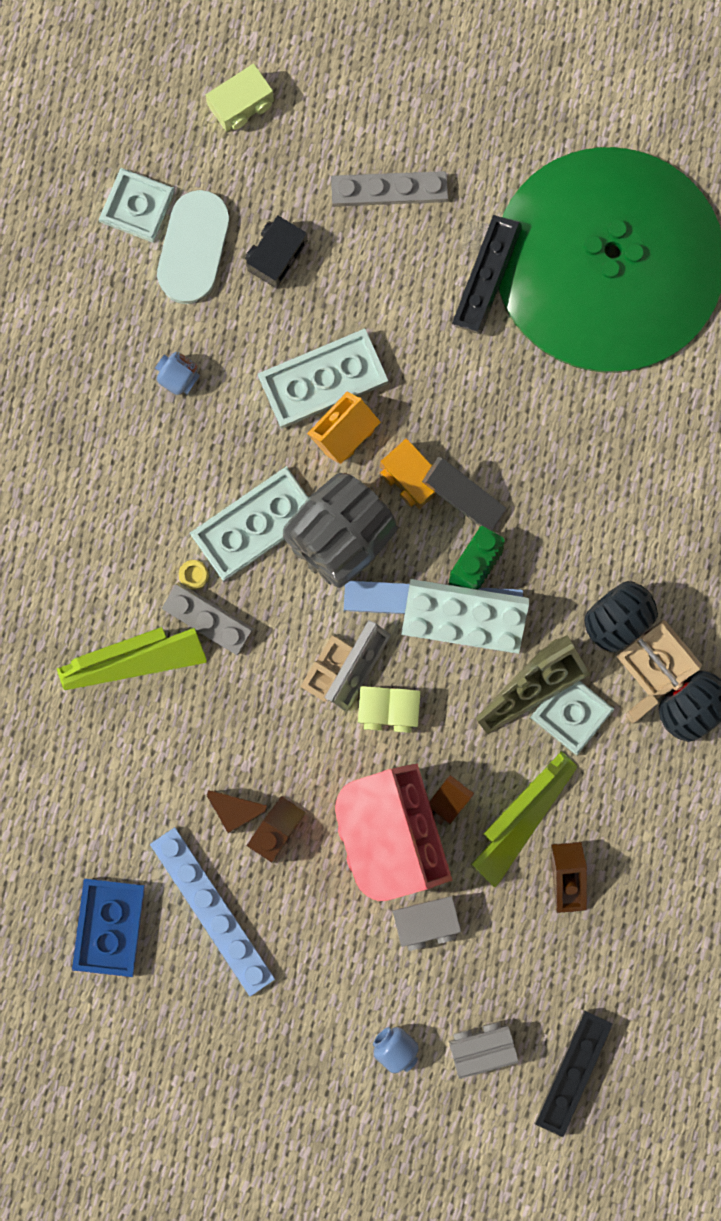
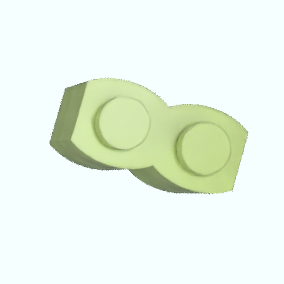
[358,686,421,733]

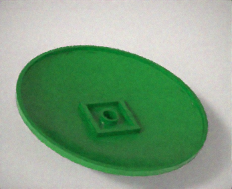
[498,147,721,373]

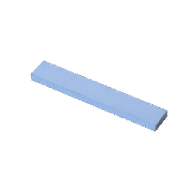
[344,581,523,614]

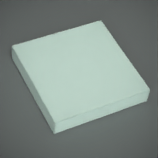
[99,168,175,243]
[530,681,614,756]

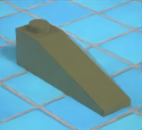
[476,635,591,734]

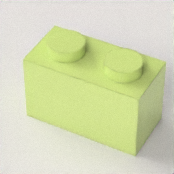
[205,63,274,132]

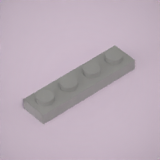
[331,171,448,207]

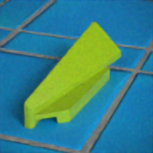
[470,751,577,887]

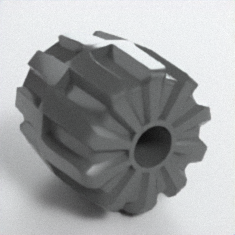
[283,473,398,588]

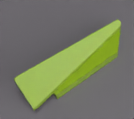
[57,627,207,690]

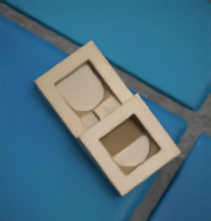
[300,634,354,702]

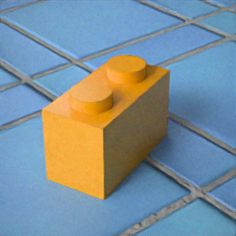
[307,391,381,464]
[380,438,437,510]

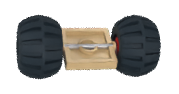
[584,581,721,742]

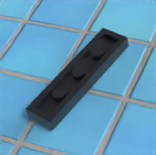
[452,215,522,335]
[534,1010,613,1137]

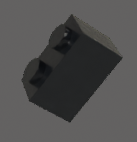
[245,215,308,289]

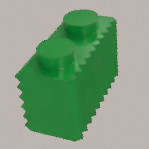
[448,526,505,590]

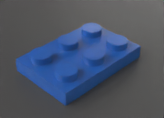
[72,879,145,977]

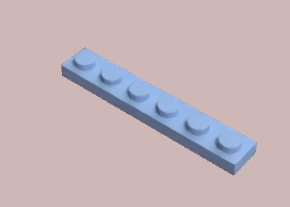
[150,827,275,997]

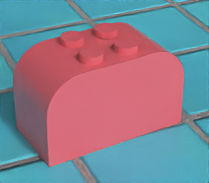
[335,763,453,901]

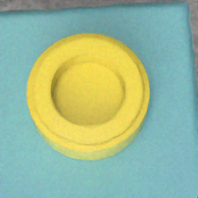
[179,560,209,590]

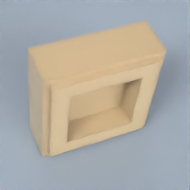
[626,694,659,724]

